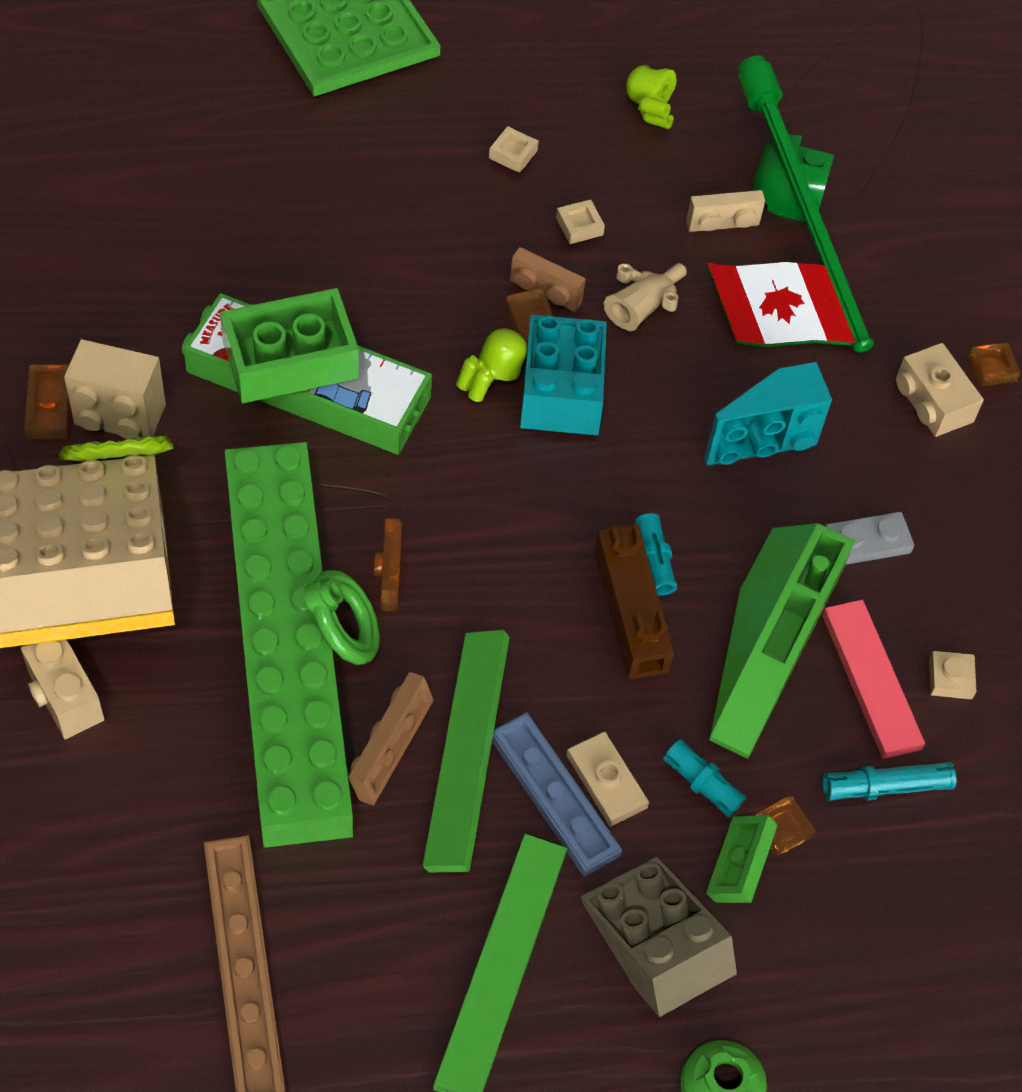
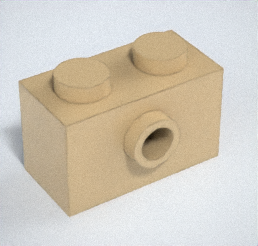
[895,343,984,437]
[20,639,105,740]

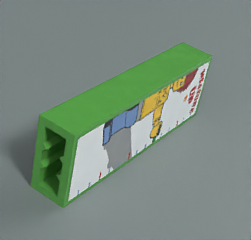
[182,293,432,455]

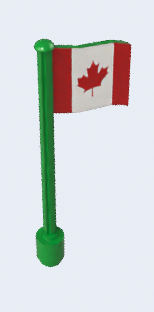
[706,55,874,353]

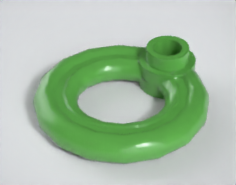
[304,570,380,665]

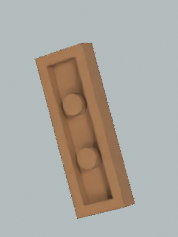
[348,672,434,806]

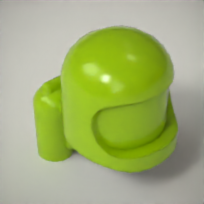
[626,65,677,129]
[456,328,527,402]

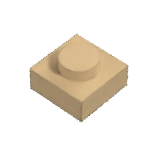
[489,126,539,173]
[556,199,605,244]
[929,651,977,699]

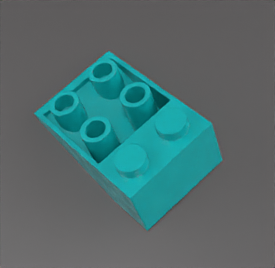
[520,314,607,436]
[704,362,832,466]

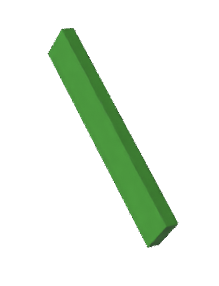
[423,630,510,873]
[433,834,567,1092]

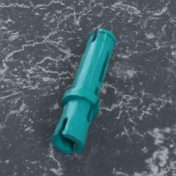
[822,761,956,801]

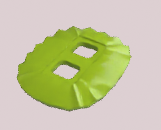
[59,436,173,462]

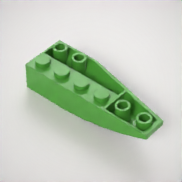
[709,523,855,759]

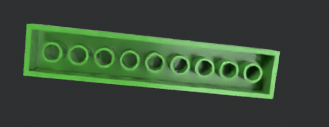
[225,442,353,848]

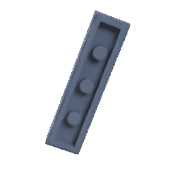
[492,712,623,877]

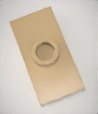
[566,732,649,827]

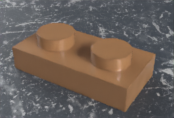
[510,247,586,312]

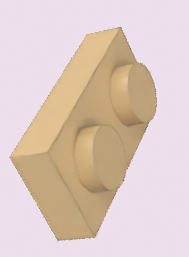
[686,190,765,232]

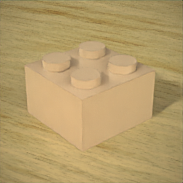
[64,339,166,439]

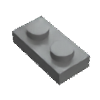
[825,512,915,565]

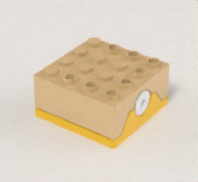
[0,455,175,648]

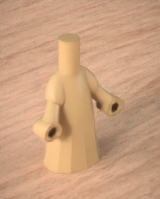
[604,263,687,331]

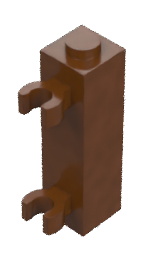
[594,524,674,679]

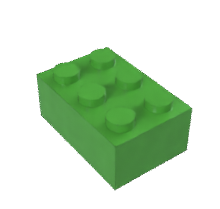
[220,288,359,404]

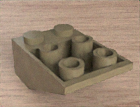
[581,856,737,1017]

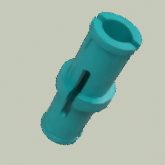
[635,513,678,596]
[663,739,747,818]

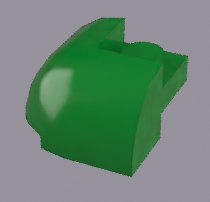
[752,134,834,223]

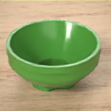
[680,1040,767,1092]

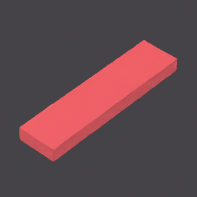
[822,600,925,760]

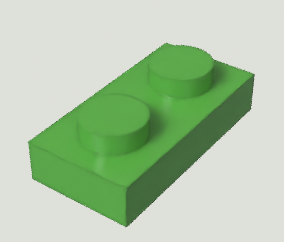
[706,815,778,903]

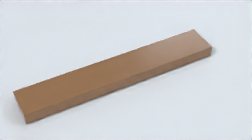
[204,835,285,1092]

